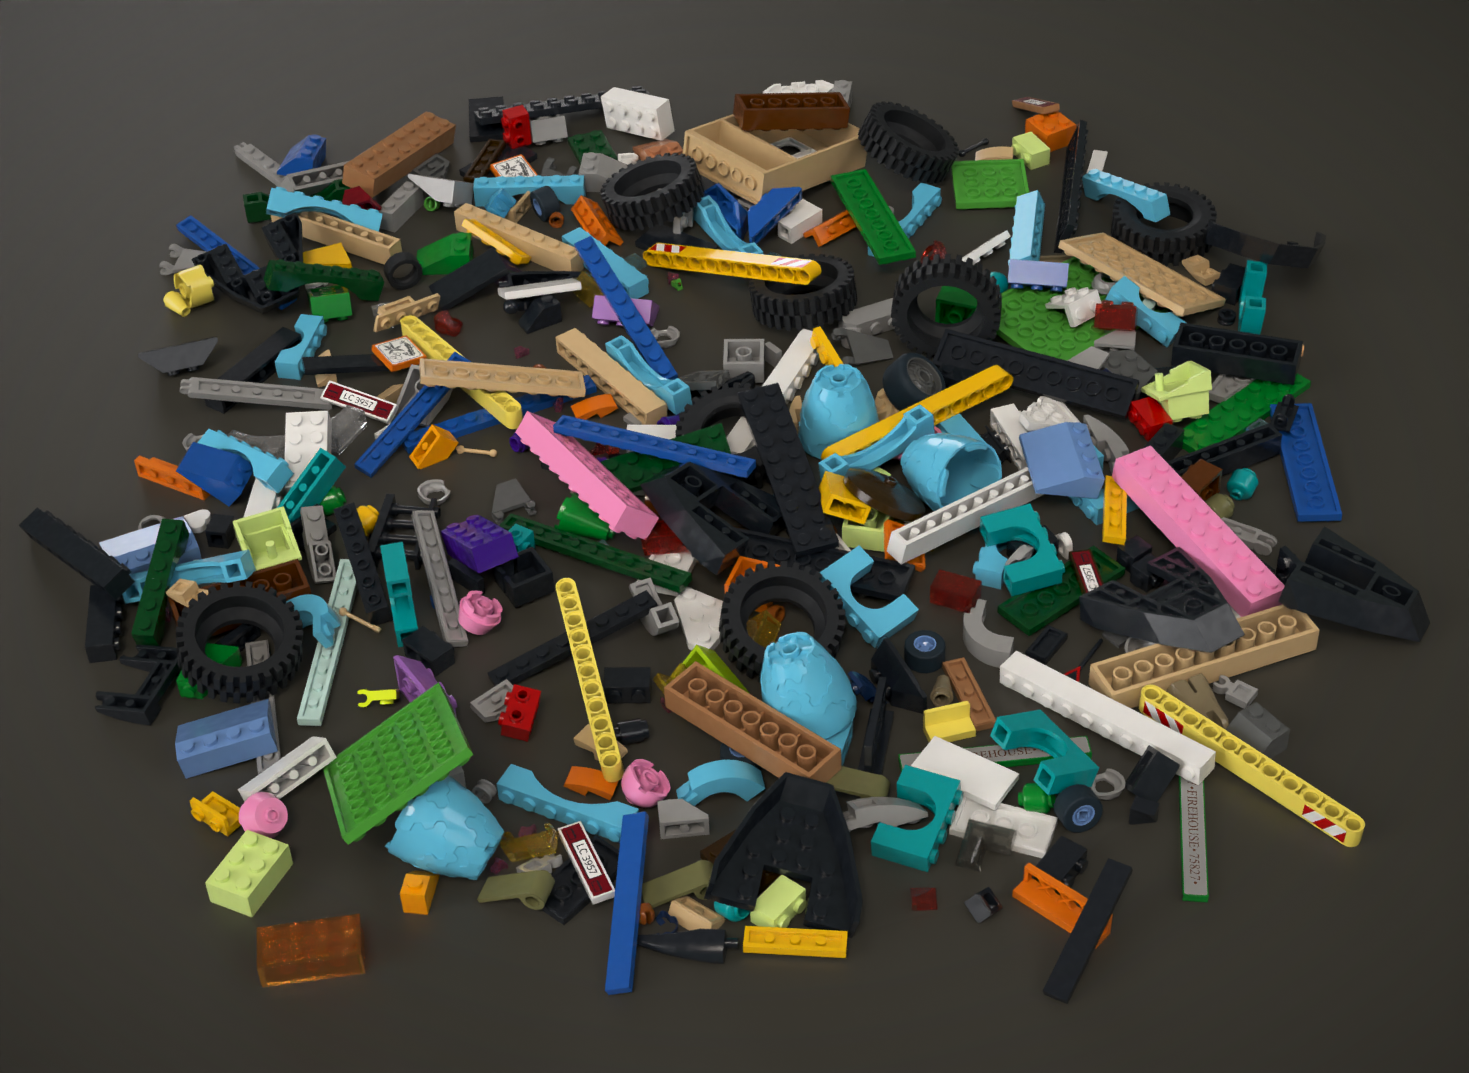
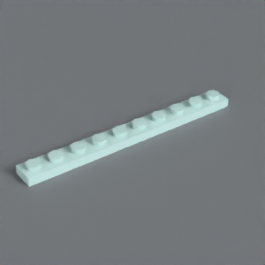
[297,559,358,726]

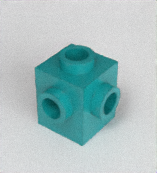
[509,524,535,560]

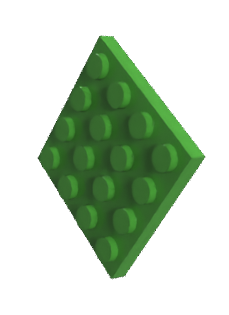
[951,159,1029,210]

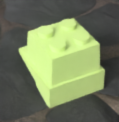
[1141,361,1212,422]
[233,506,302,571]

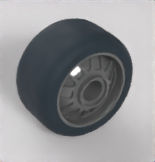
[882,353,946,411]

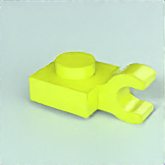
[358,689,400,707]

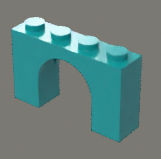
[1238,260,1267,334]
[980,504,1065,597]
[380,542,418,647]
[990,709,1099,795]
[871,765,964,872]

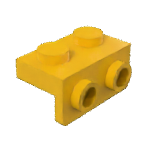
[189,791,241,837]

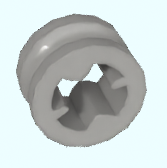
[472,779,497,803]

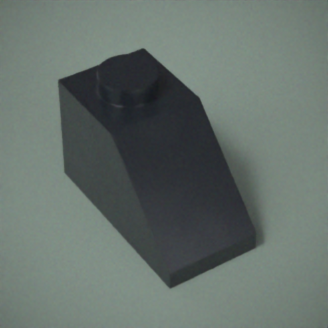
[518,294,562,334]

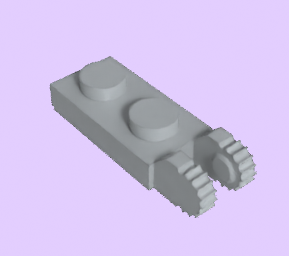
[1221,517,1277,556]

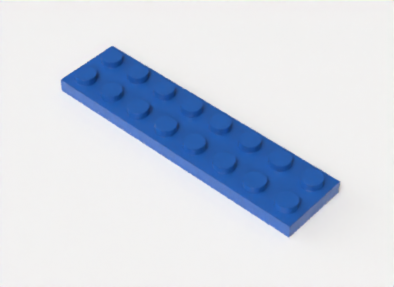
[1270,403,1342,522]

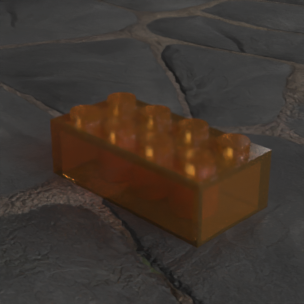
[257,914,365,987]

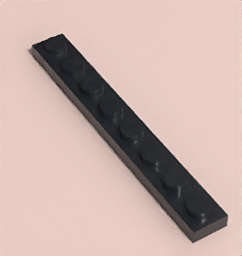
[487,590,658,686]

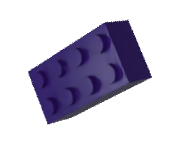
[441,515,519,573]

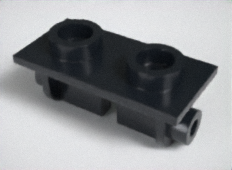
[1270,394,1299,433]
[980,425,1012,464]

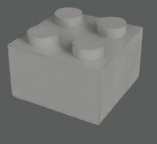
[723,339,765,383]

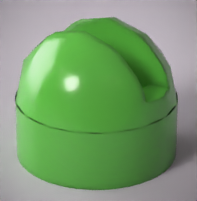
[424,196,440,211]

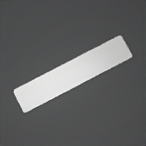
[1083,150,1108,188]

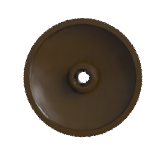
[843,467,925,521]

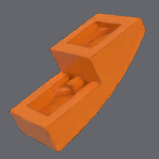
[571,394,618,420]
[563,766,618,800]

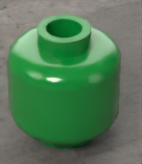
[319,485,347,516]
[1018,782,1056,814]

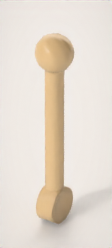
[456,445,497,457]
[339,607,381,633]

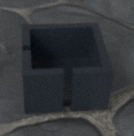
[494,547,555,608]

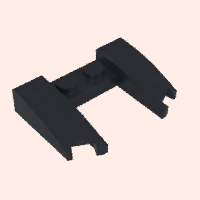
[95,645,182,726]

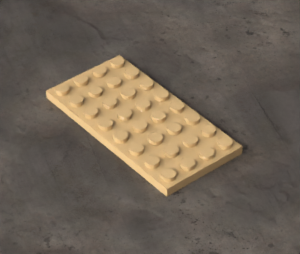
[1058,232,1226,317]

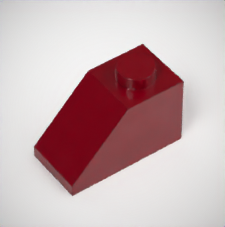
[342,186,382,211]

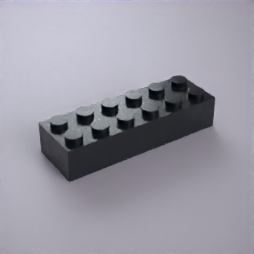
[1171,323,1303,385]

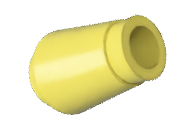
[163,291,191,317]

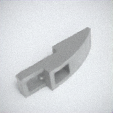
[1083,415,1129,474]
[300,505,336,584]
[843,797,928,831]

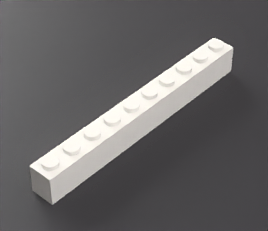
[727,329,819,454]
[887,467,1044,564]
[1000,651,1216,785]

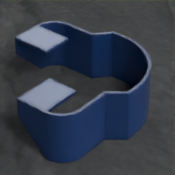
[656,911,678,934]

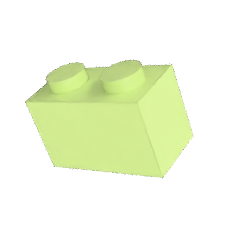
[1011,132,1050,170]
[750,875,807,928]

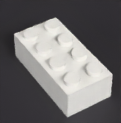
[601,87,675,141]
[284,411,332,494]

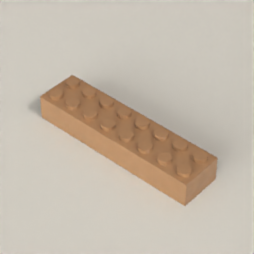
[342,111,456,198]
[664,661,841,783]

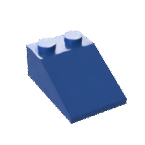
[176,442,253,507]

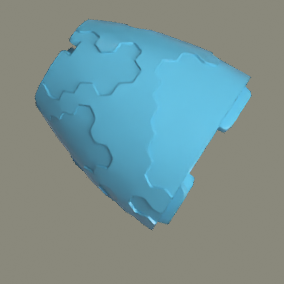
[798,364,879,459]
[901,433,1002,511]
[761,632,857,739]
[385,775,504,880]

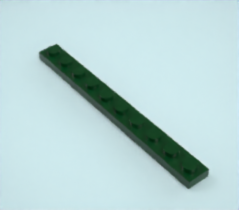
[499,513,692,593]

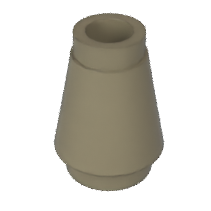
[930,675,954,707]

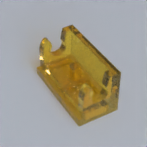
[500,823,559,862]

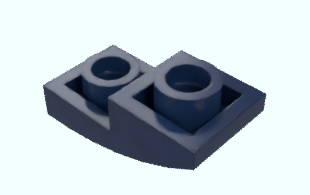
[848,671,887,704]

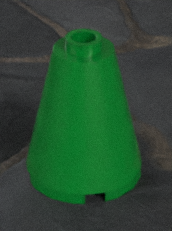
[554,491,616,541]

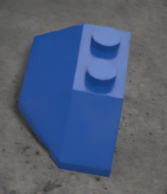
[701,183,748,241]
[747,187,802,244]

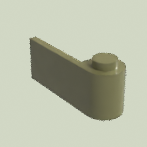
[826,766,891,798]
[642,860,713,908]
[477,870,555,910]

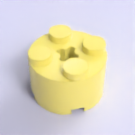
[174,265,214,309]

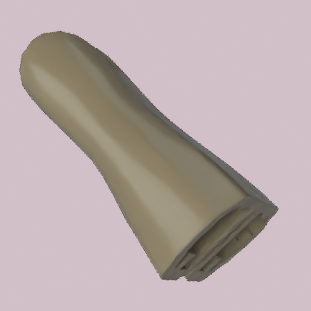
[1166,673,1229,730]

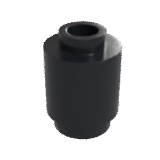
[613,718,649,745]

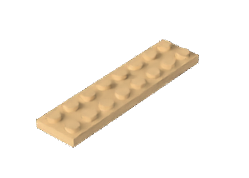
[419,358,586,398]

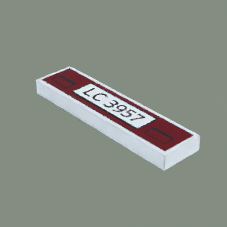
[320,380,399,425]
[558,821,615,905]

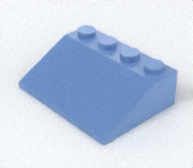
[1019,422,1105,499]
[99,516,201,574]
[175,699,278,779]

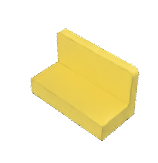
[923,701,976,742]

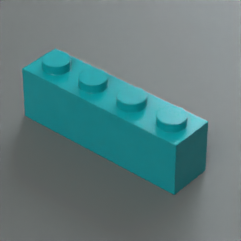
[277,448,346,524]

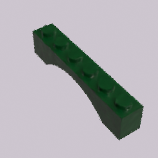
[243,179,350,223]
[264,259,384,301]
[131,519,189,646]

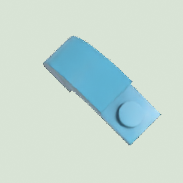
[286,594,341,648]
[676,760,765,806]

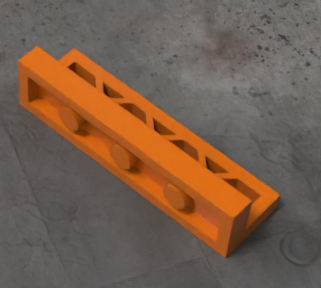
[571,195,623,246]
[803,210,857,247]
[134,455,211,500]
[1012,863,1113,949]

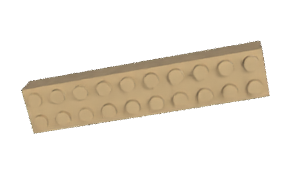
[1088,604,1320,708]

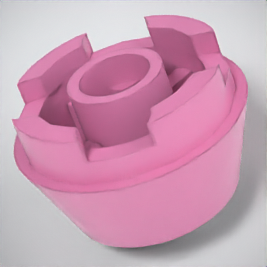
[458,591,503,635]
[239,792,288,839]

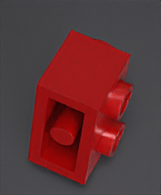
[501,105,532,149]
[1128,397,1173,442]
[498,684,541,742]

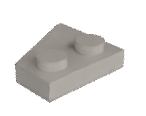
[470,679,513,723]

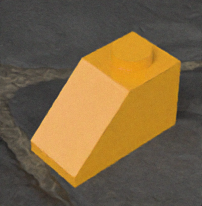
[409,424,459,469]
[400,870,440,915]

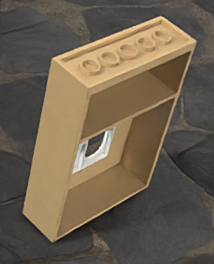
[683,114,867,205]

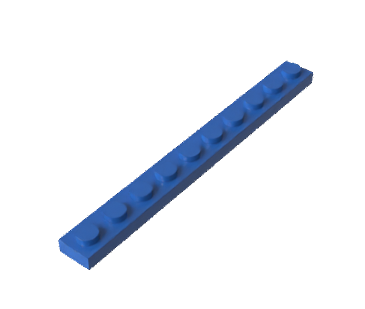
[176,215,297,310]
[574,236,678,380]
[402,375,597,454]
[553,415,756,478]

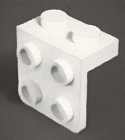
[1045,287,1104,327]

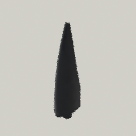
[498,271,583,288]
[637,928,739,964]

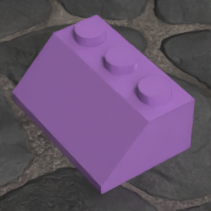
[592,295,659,327]
[393,655,457,715]

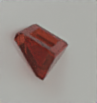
[910,888,937,910]

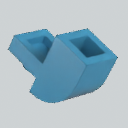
[484,188,517,218]

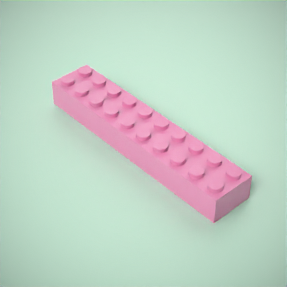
[515,411,659,540]
[1112,446,1285,617]

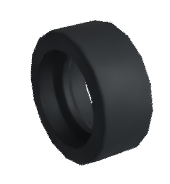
[384,252,423,290]

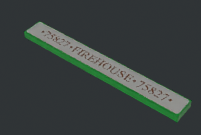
[898,736,1092,772]
[1178,775,1209,902]

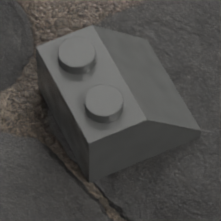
[1226,702,1290,759]

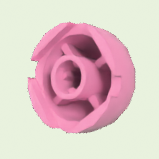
[621,759,671,808]

